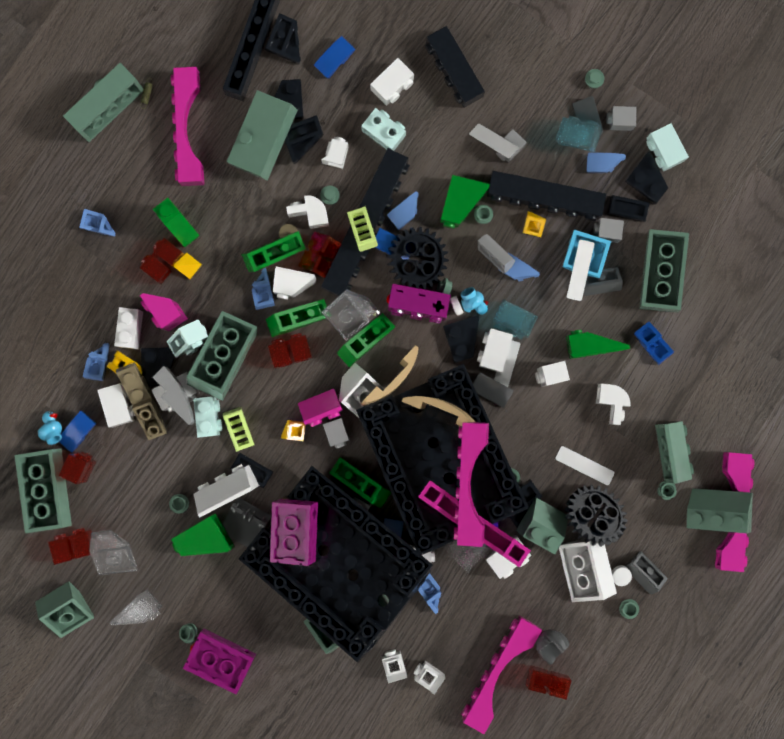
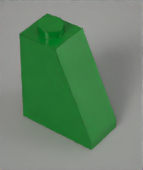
[440,175,490,229]
[152,198,200,247]
[171,513,235,556]

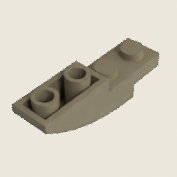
[116,362,167,440]

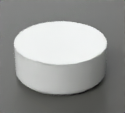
[450,296,464,315]
[612,565,632,586]

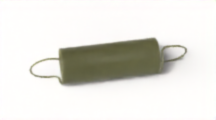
[141,78,153,109]

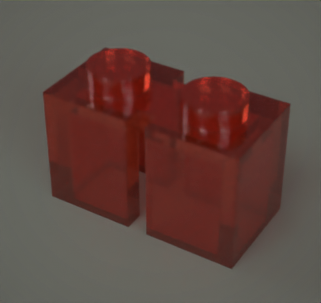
[298,231,341,278]
[140,238,185,285]
[268,333,313,369]
[59,452,97,484]
[48,528,97,565]
[525,665,572,700]

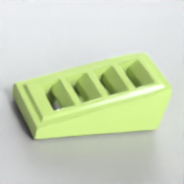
[347,207,378,252]
[223,407,254,452]

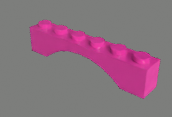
[171,67,204,186]
[454,422,489,547]
[715,452,754,572]
[418,481,531,568]
[461,615,542,734]

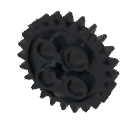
[386,227,449,289]
[565,485,628,547]

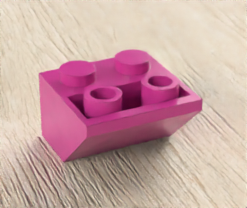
[140,293,188,331]
[298,389,343,427]

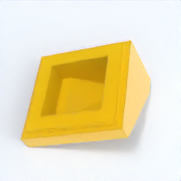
[522,211,546,237]
[174,253,202,279]
[281,420,306,441]

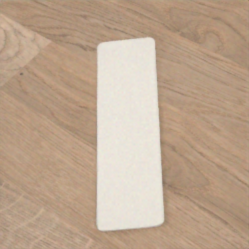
[469,124,519,158]
[567,240,594,301]
[494,341,520,387]
[555,446,614,485]

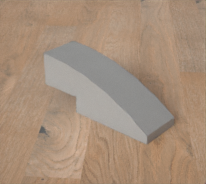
[153,366,195,425]

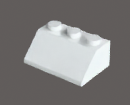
[194,464,260,518]
[559,538,617,602]

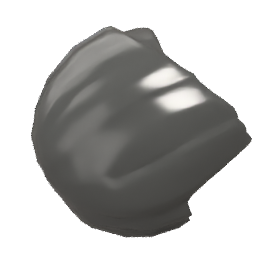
[536,629,569,665]

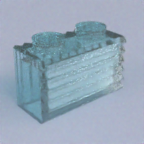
[556,116,602,152]
[492,300,538,340]

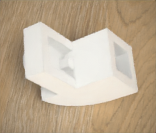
[286,196,329,229]
[596,384,630,425]

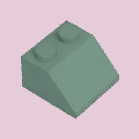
[516,497,568,554]
[35,582,94,638]

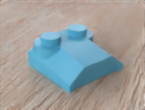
[562,230,611,278]

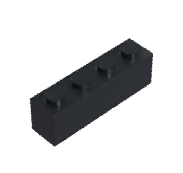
[425,26,485,108]

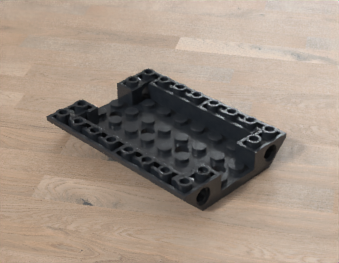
[356,364,529,555]
[239,466,433,662]

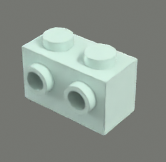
[361,108,406,151]
[646,123,689,171]
[166,320,208,358]
[193,396,222,438]

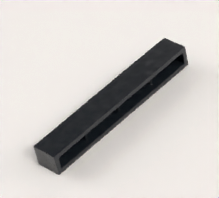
[321,148,410,299]

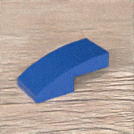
[314,36,356,78]
[374,228,413,260]
[634,322,674,365]
[59,411,97,453]

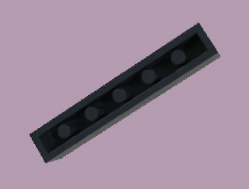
[223,0,280,102]
[487,171,606,221]

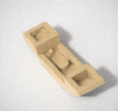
[361,345,418,406]
[402,396,475,426]

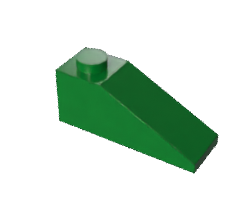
[241,231,306,272]
[265,299,331,337]
[337,313,395,368]
[566,330,630,359]
[330,457,391,508]

